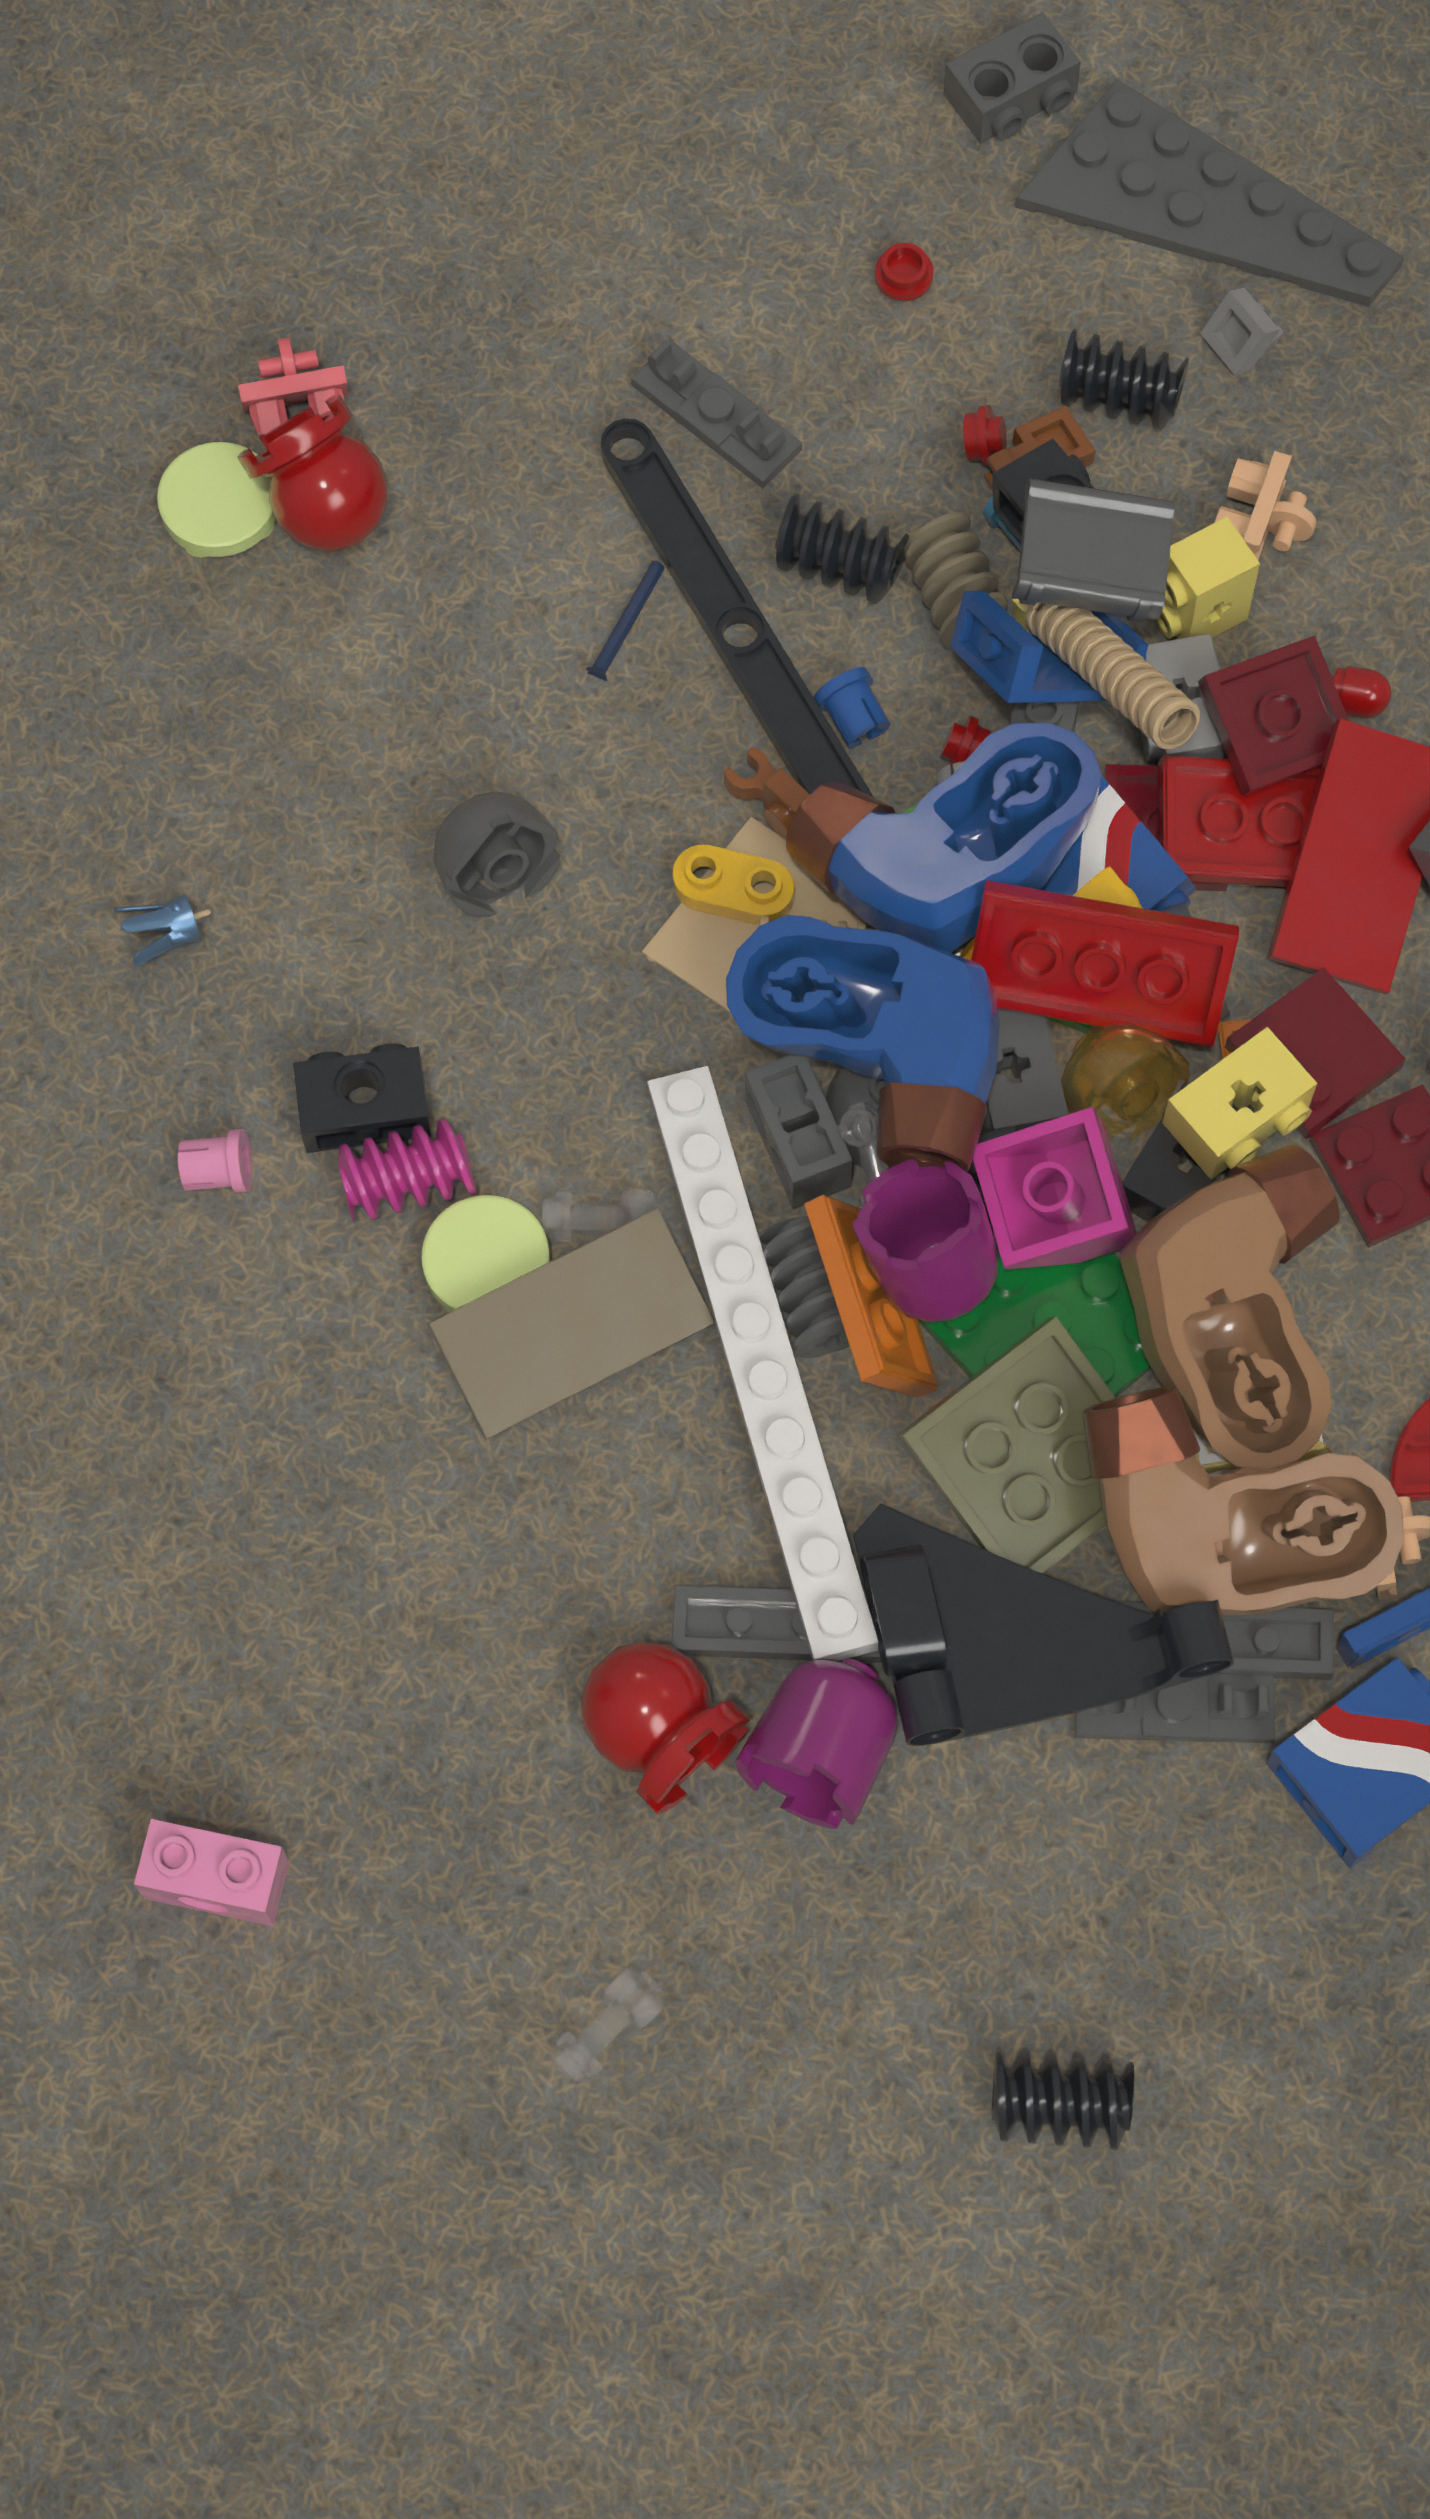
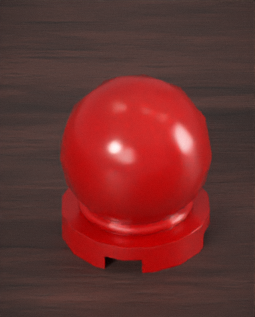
[237,394,388,551]
[580,1642,750,1814]

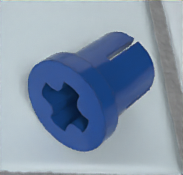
[814,667,891,749]

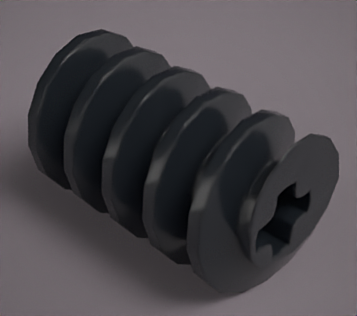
[1059,329,1189,430]
[775,493,909,604]
[992,2052,1135,2150]

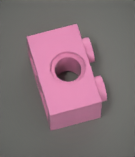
[134,1819,290,1926]

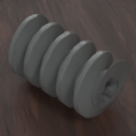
[758,1216,850,1358]

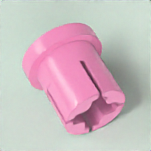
[178,1129,252,1193]

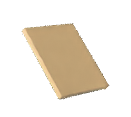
[642,817,865,1013]

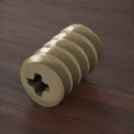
[903,512,1016,651]

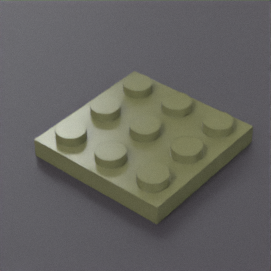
[897,1317,1115,1574]

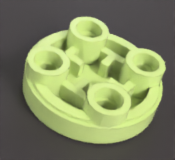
[157,442,276,558]
[422,1195,550,1312]

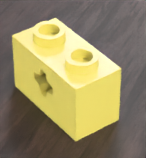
[1155,516,1260,639]
[1162,1027,1317,1179]

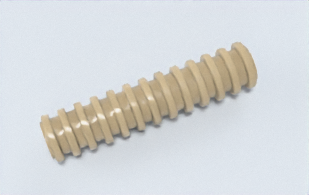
[1026,602,1200,749]

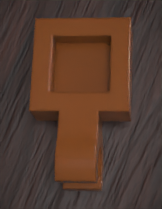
[984,405,1096,491]
[724,747,810,838]

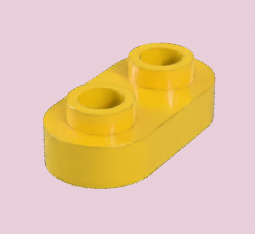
[673,844,794,925]

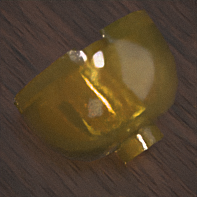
[1061,1024,1190,1144]

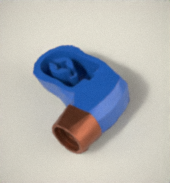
[786,723,1102,953]
[726,915,1000,1172]

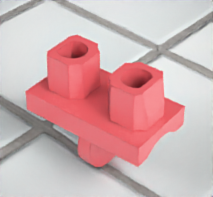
[238,337,349,441]

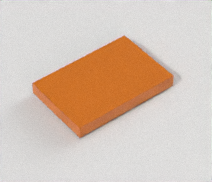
[804,1195,939,1397]

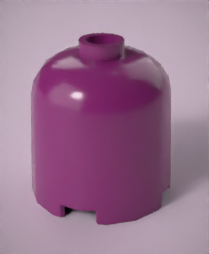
[853,1160,998,1322]
[735,1659,898,1829]

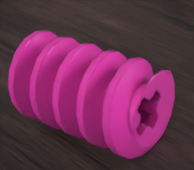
[337,1119,476,1224]

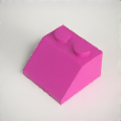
[973,1107,1137,1270]

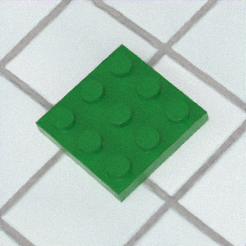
[917,1247,1152,1398]

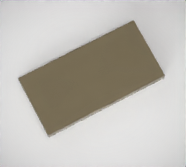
[427,1208,715,1439]

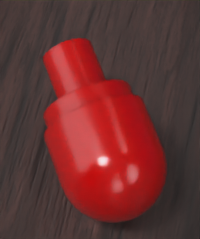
[1331,666,1392,718]

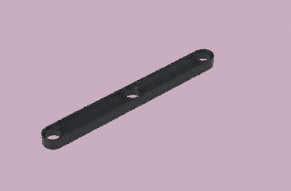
[601,418,874,798]

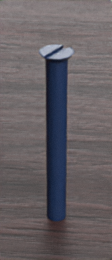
[586,561,665,681]

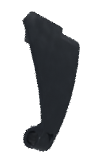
[853,1503,1234,1746]

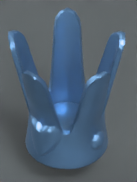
[113,894,211,966]

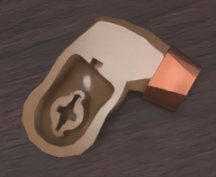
[1120,1144,1340,1470]
[1084,1387,1404,1615]

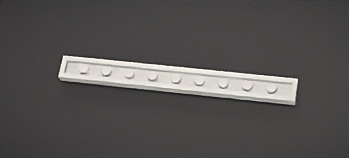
[647,1066,878,1661]

